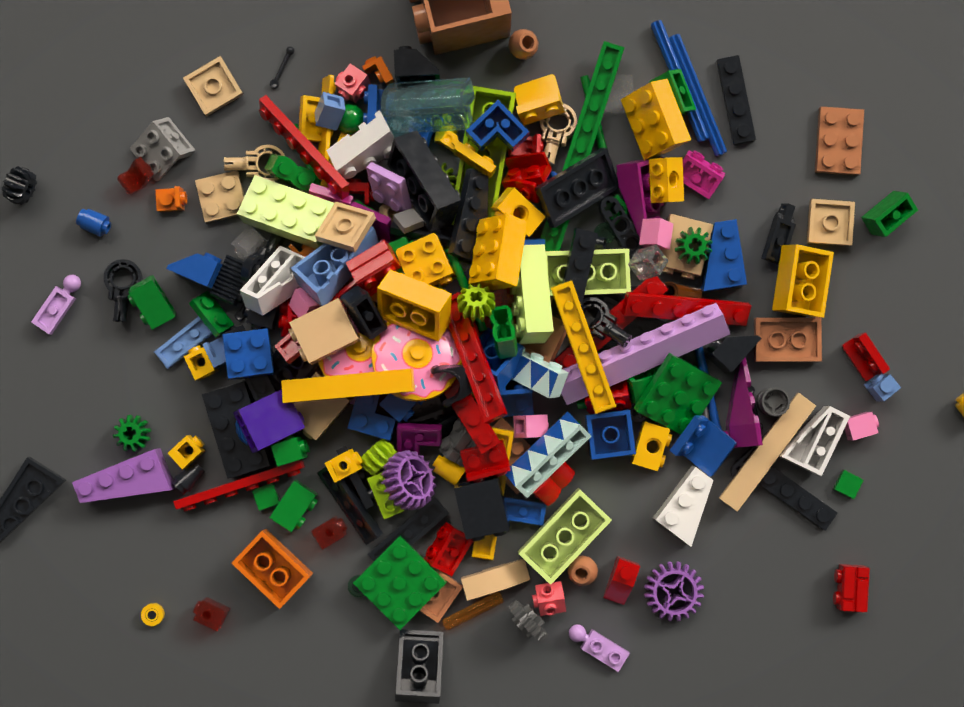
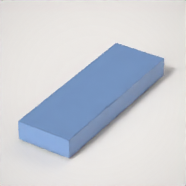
[154,316,212,369]

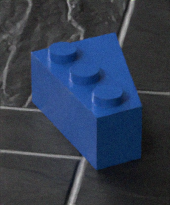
[700,219,747,293]

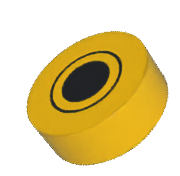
[141,603,165,626]

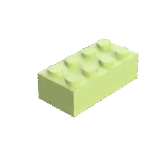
[237,175,334,249]
[509,244,554,344]
[545,249,631,296]
[518,488,612,585]

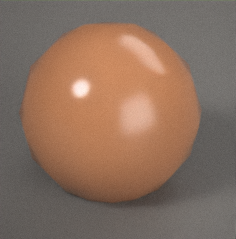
[508,29,539,60]
[567,555,598,586]

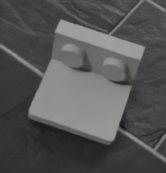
[130,117,195,181]

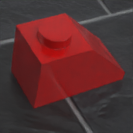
[603,556,640,605]

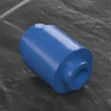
[76,209,111,237]

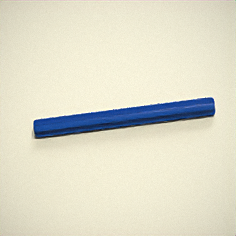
[651,20,709,142]
[669,34,727,156]

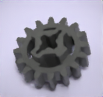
[508,600,549,642]

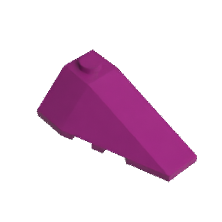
[616,157,664,251]
[724,357,763,448]

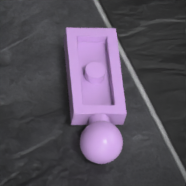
[31,275,81,335]
[569,624,630,672]

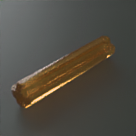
[442,592,504,630]

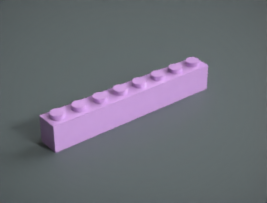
[561,303,730,405]

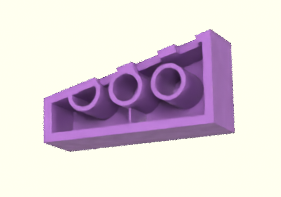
[72,448,176,503]

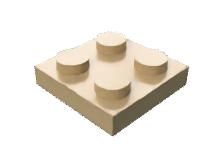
[183,56,244,117]
[195,171,245,223]
[807,199,855,246]
[315,202,376,252]

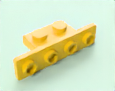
[299,75,336,162]

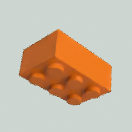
[231,528,313,609]

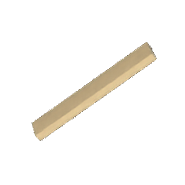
[719,393,816,512]

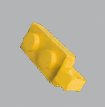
[440,131,496,178]

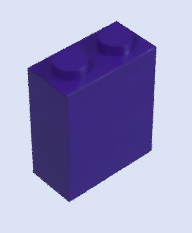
[233,389,305,453]

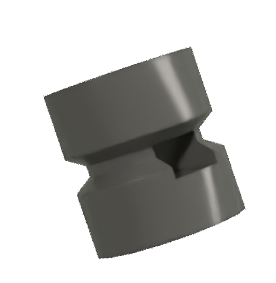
[756,387,790,416]

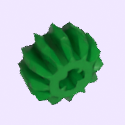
[675,227,713,265]
[113,415,151,452]

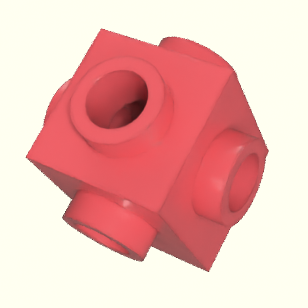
[335,63,371,103]
[532,581,566,616]

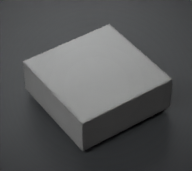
[393,208,424,234]

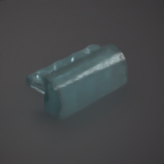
[381,78,475,134]

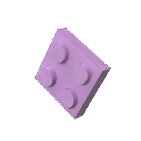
[366,162,412,212]

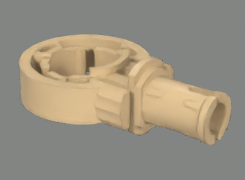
[540,104,577,166]
[224,145,285,182]

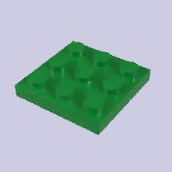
[634,353,722,434]
[353,535,447,630]

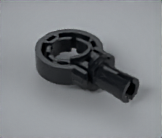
[241,233,285,285]
[104,259,143,323]
[582,297,632,347]

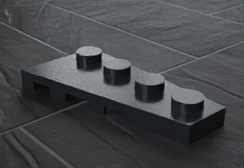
[448,168,489,264]
[0,457,66,543]

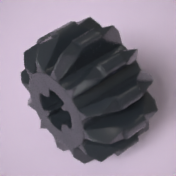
[2,166,37,205]

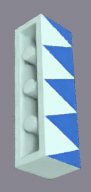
[512,347,569,398]
[505,411,592,498]

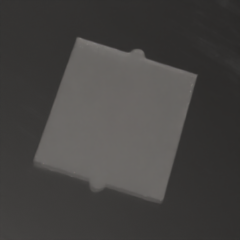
[604,74,633,115]

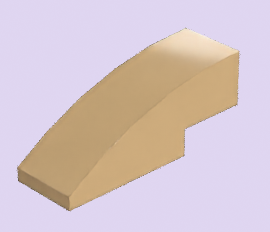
[461,559,530,601]

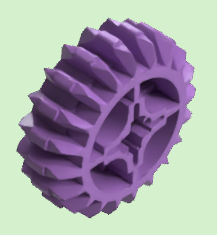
[381,450,437,510]
[644,561,704,621]

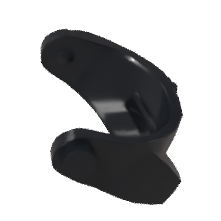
[431,364,472,407]

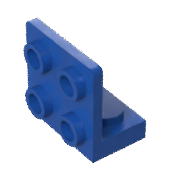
[500,385,534,417]
[669,415,737,477]

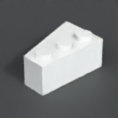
[326,110,394,179]
[240,246,305,315]
[779,406,850,476]
[653,466,713,546]

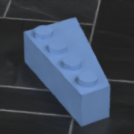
[291,226,379,306]

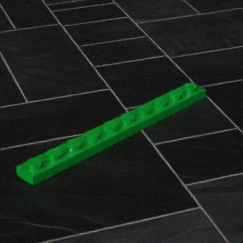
[541,41,625,251]

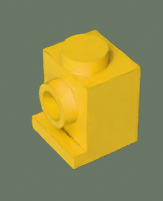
[184,345,219,381]
[168,435,205,469]
[324,448,363,483]

